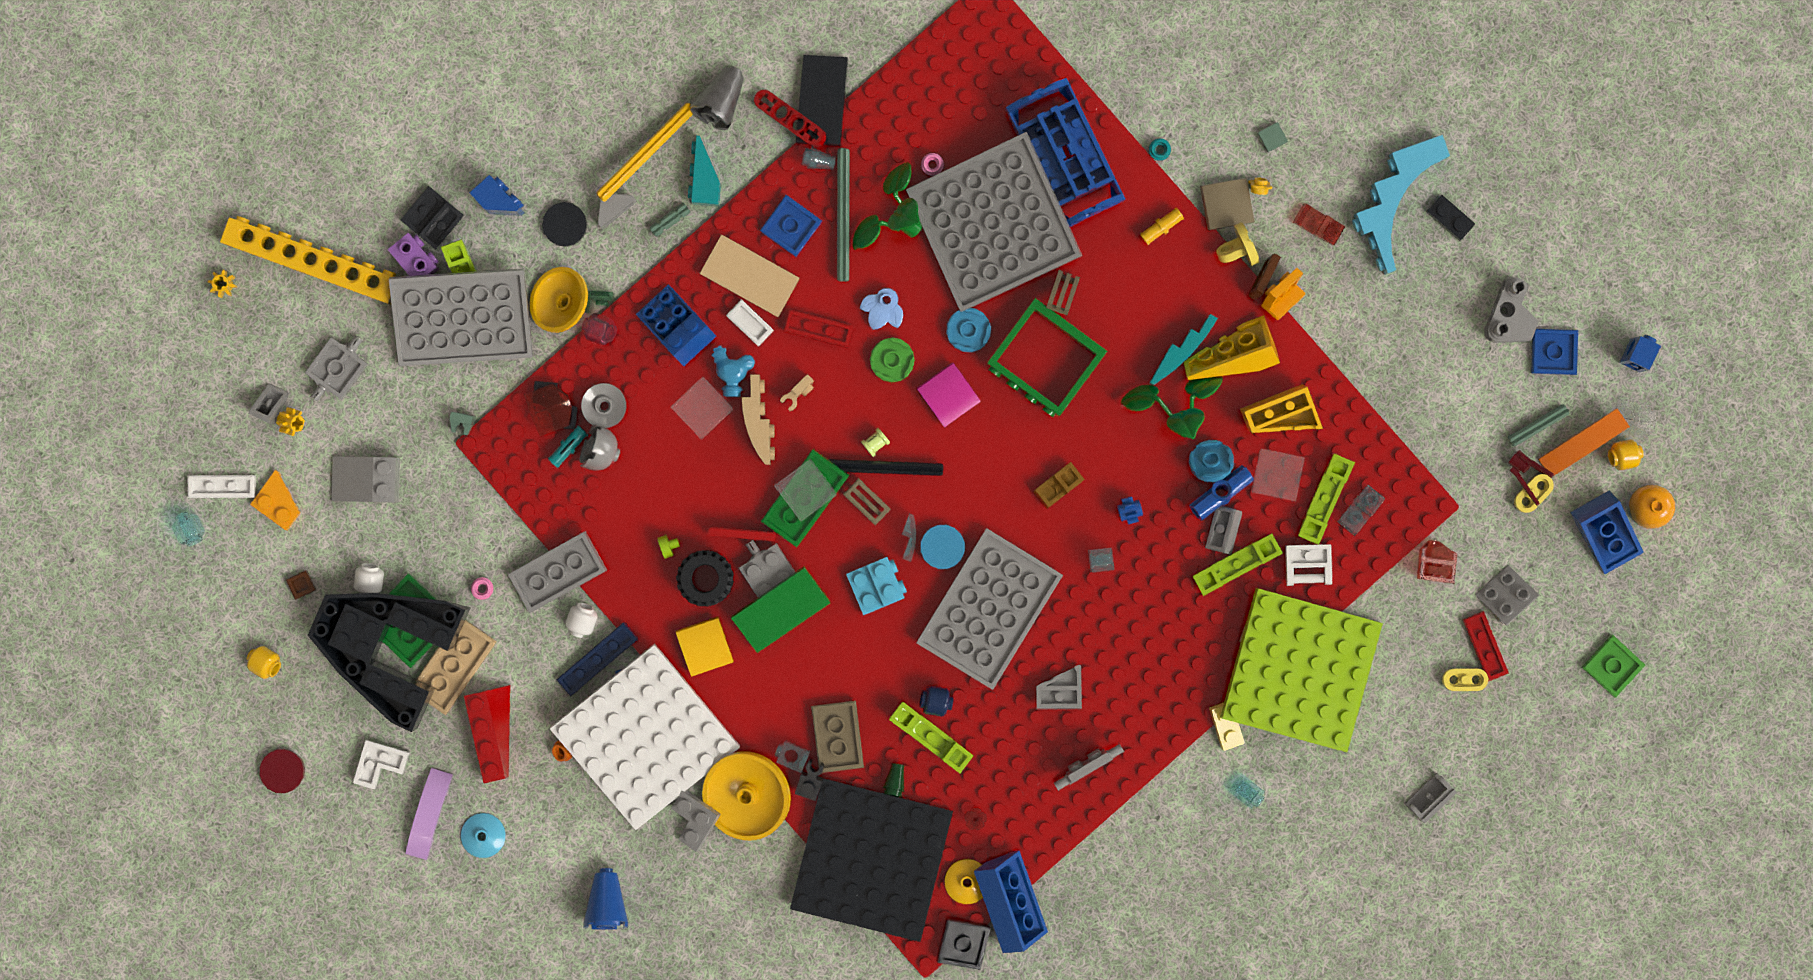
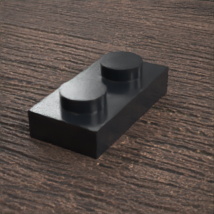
[1427,195,1475,241]

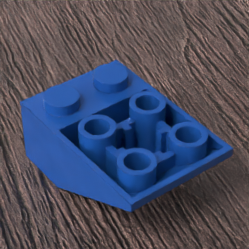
[636,284,716,366]

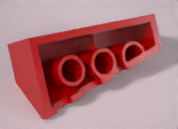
[464,685,511,784]

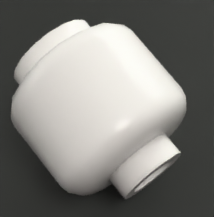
[353,563,384,593]
[566,603,597,638]

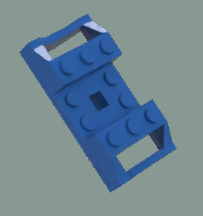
[1005,78,1125,227]

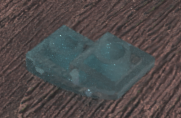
[1337,485,1385,536]

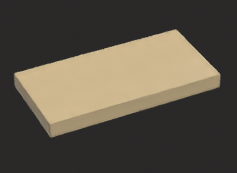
[700,235,800,317]
[417,620,497,715]

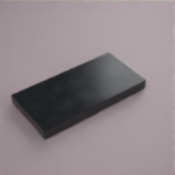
[796,55,848,146]

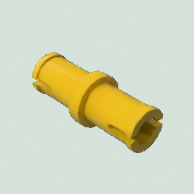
[1140,208,1184,245]

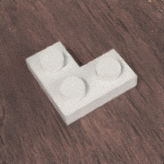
[353,740,410,789]

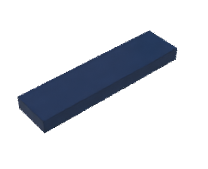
[556,622,639,697]

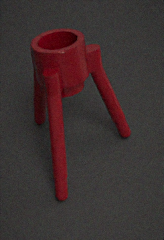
[1508,450,1554,506]

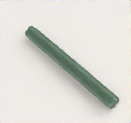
[837,148,850,282]

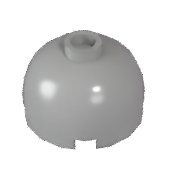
[580,424,620,471]

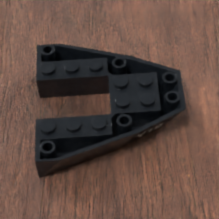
[308,593,471,732]

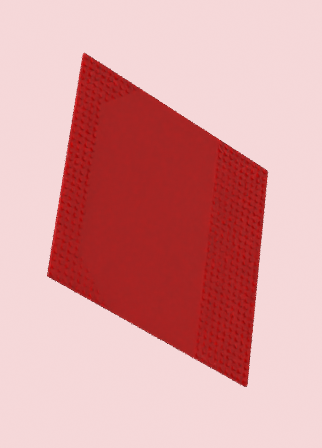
[456,0,1459,978]

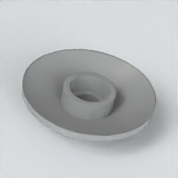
[581,383,626,428]

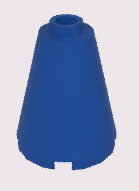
[583,868,628,930]

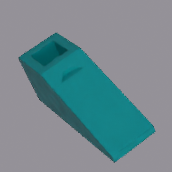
[688,135,721,207]

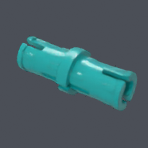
[548,426,588,468]

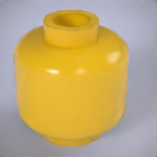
[1608,439,1644,470]
[246,646,281,679]

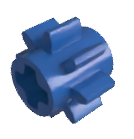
[1117,496,1143,524]

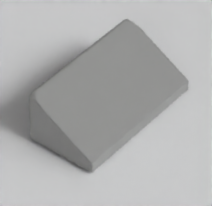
[1205,506,1242,555]

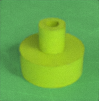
[658,535,680,559]

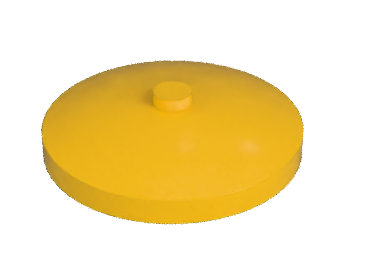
[702,752,791,841]

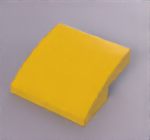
[676,617,734,677]

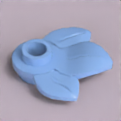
[860,288,903,330]

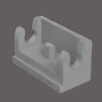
[1405,773,1457,823]

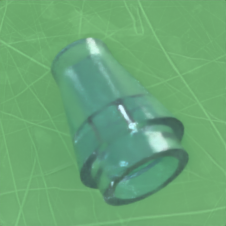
[802,147,836,170]

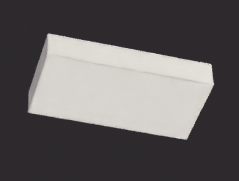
[726,299,774,347]

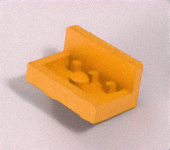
[1261,268,1306,320]

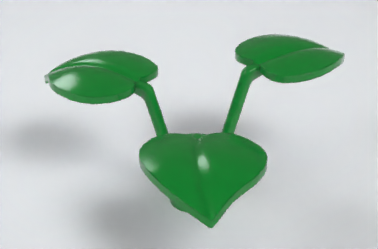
[852,162,922,250]
[1121,376,1223,439]

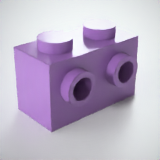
[388,233,440,276]

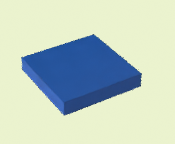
[760,195,822,257]
[1531,329,1578,375]

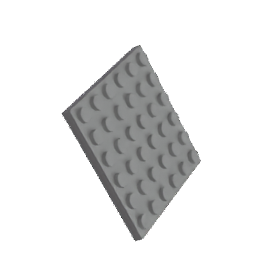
[906,132,1083,312]

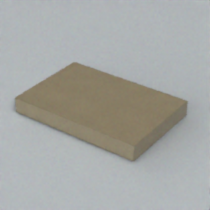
[811,700,864,773]

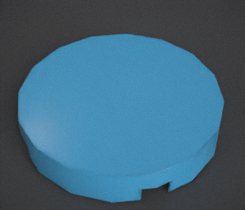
[947,308,991,353]
[1189,440,1234,482]
[921,525,965,569]

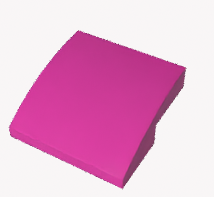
[916,362,981,427]

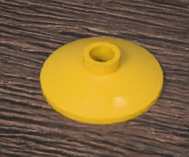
[945,859,983,904]

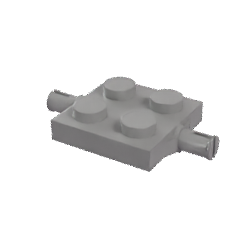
[305,335,368,402]
[739,540,795,597]
[1054,744,1124,791]

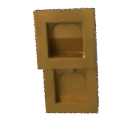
[1033,462,1085,509]

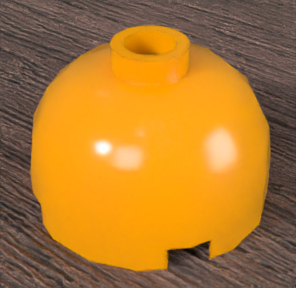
[1629,485,1675,529]

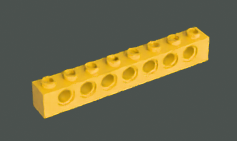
[220,216,396,305]

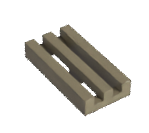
[1046,270,1080,315]
[843,478,891,525]

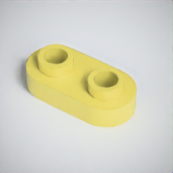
[1514,474,1554,513]
[1442,668,1488,691]

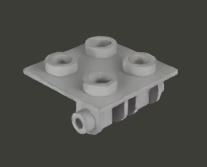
[1476,565,1539,626]

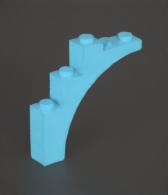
[1352,135,1450,275]

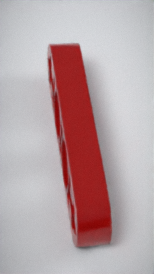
[754,89,826,147]

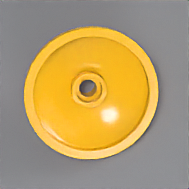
[530,267,588,333]

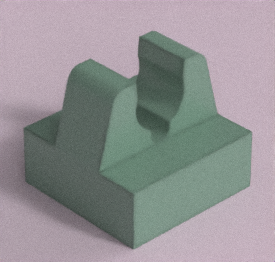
[449,412,476,435]

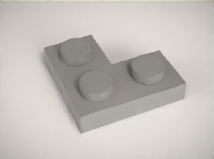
[671,790,721,852]

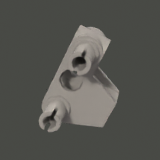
[1484,275,1539,343]

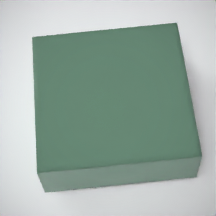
[1257,122,1288,153]

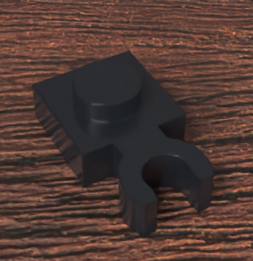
[795,759,824,801]

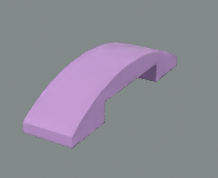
[405,768,453,860]

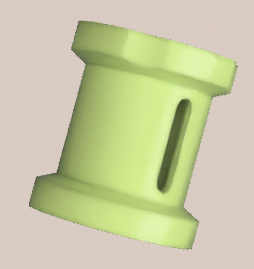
[861,428,890,457]

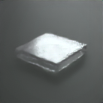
[671,377,734,440]
[1251,449,1305,501]
[774,459,837,521]

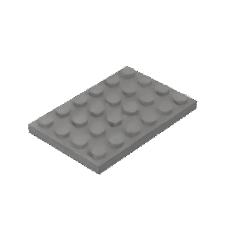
[389,268,533,366]
[916,528,1063,690]

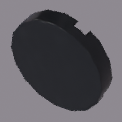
[542,202,588,247]

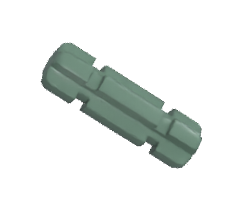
[650,203,690,237]

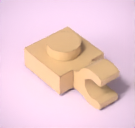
[780,374,814,411]

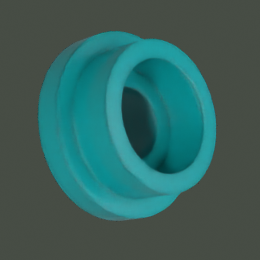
[1149,138,1171,161]

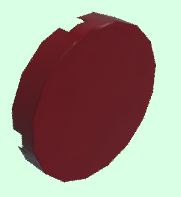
[259,749,305,793]

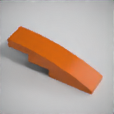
[1538,408,1630,476]

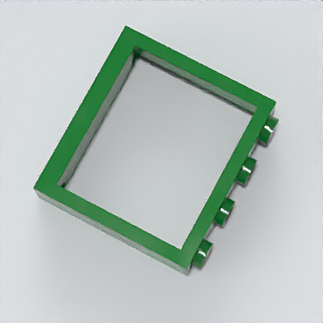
[987,298,1107,417]

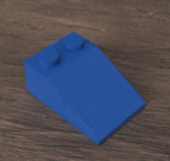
[1570,490,1644,574]

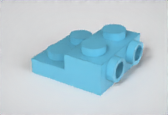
[846,557,907,615]

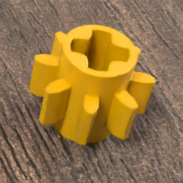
[208,270,237,298]
[276,407,305,436]

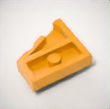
[250,470,301,531]

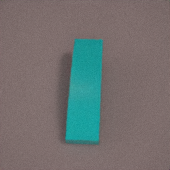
[1149,314,1218,385]

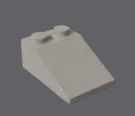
[331,456,400,503]

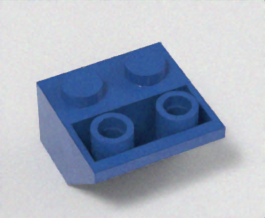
[469,175,525,216]

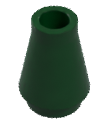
[883,763,905,797]

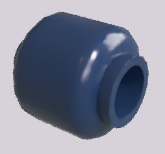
[919,686,953,717]

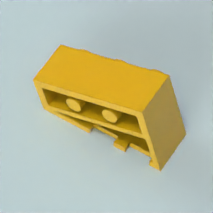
[1240,384,1323,433]

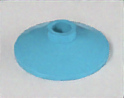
[461,813,506,858]

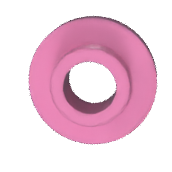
[921,153,944,176]
[471,577,494,600]

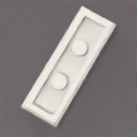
[188,475,256,498]

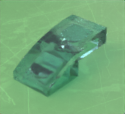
[902,513,916,562]

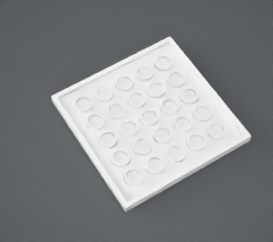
[550,643,740,830]

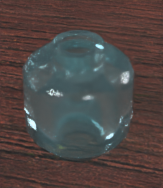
[172,512,205,547]

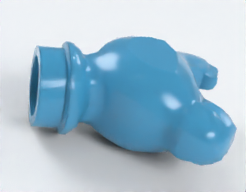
[712,346,755,397]

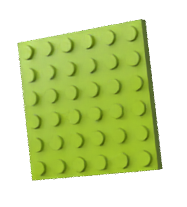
[1220,588,1383,752]

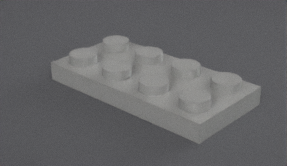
[508,531,607,613]

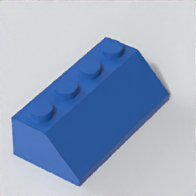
[974,850,1048,953]

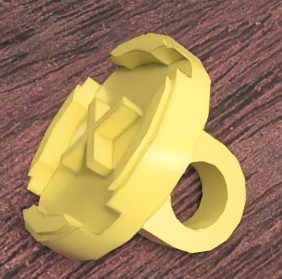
[1216,222,1259,266]

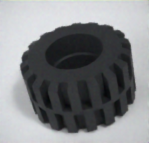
[676,550,734,607]

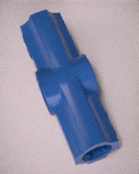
[1189,465,1254,521]

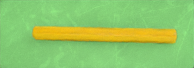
[596,102,693,202]

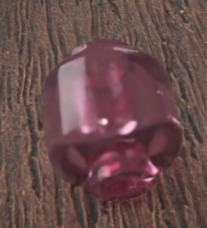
[582,313,617,345]

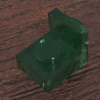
[585,290,615,314]

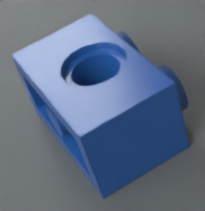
[1619,335,1661,372]

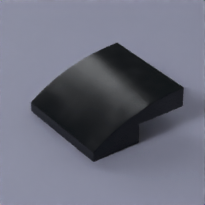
[400,186,464,250]

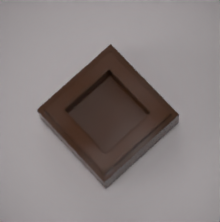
[286,570,316,600]

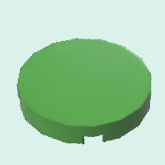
[870,338,915,383]

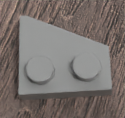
[1036,665,1082,709]

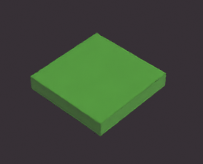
[1581,635,1645,698]

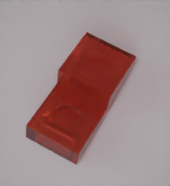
[1292,203,1346,246]

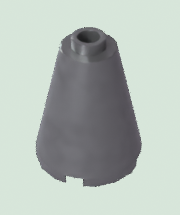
[690,66,744,131]

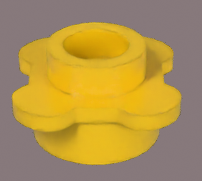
[1248,177,1272,195]

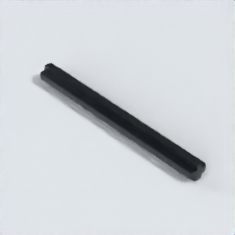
[828,459,944,476]

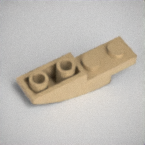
[742,375,775,465]

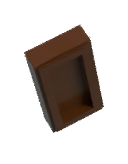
[1249,253,1281,300]

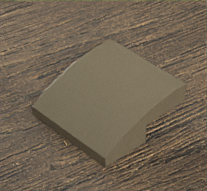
[1200,178,1255,230]

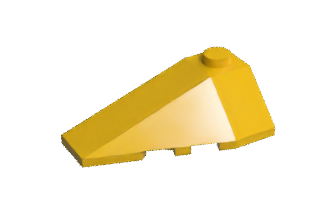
[1184,316,1280,380]

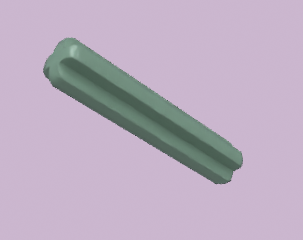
[1508,404,1569,446]

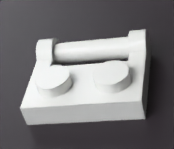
[1285,544,1332,586]

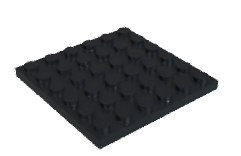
[790,778,953,942]

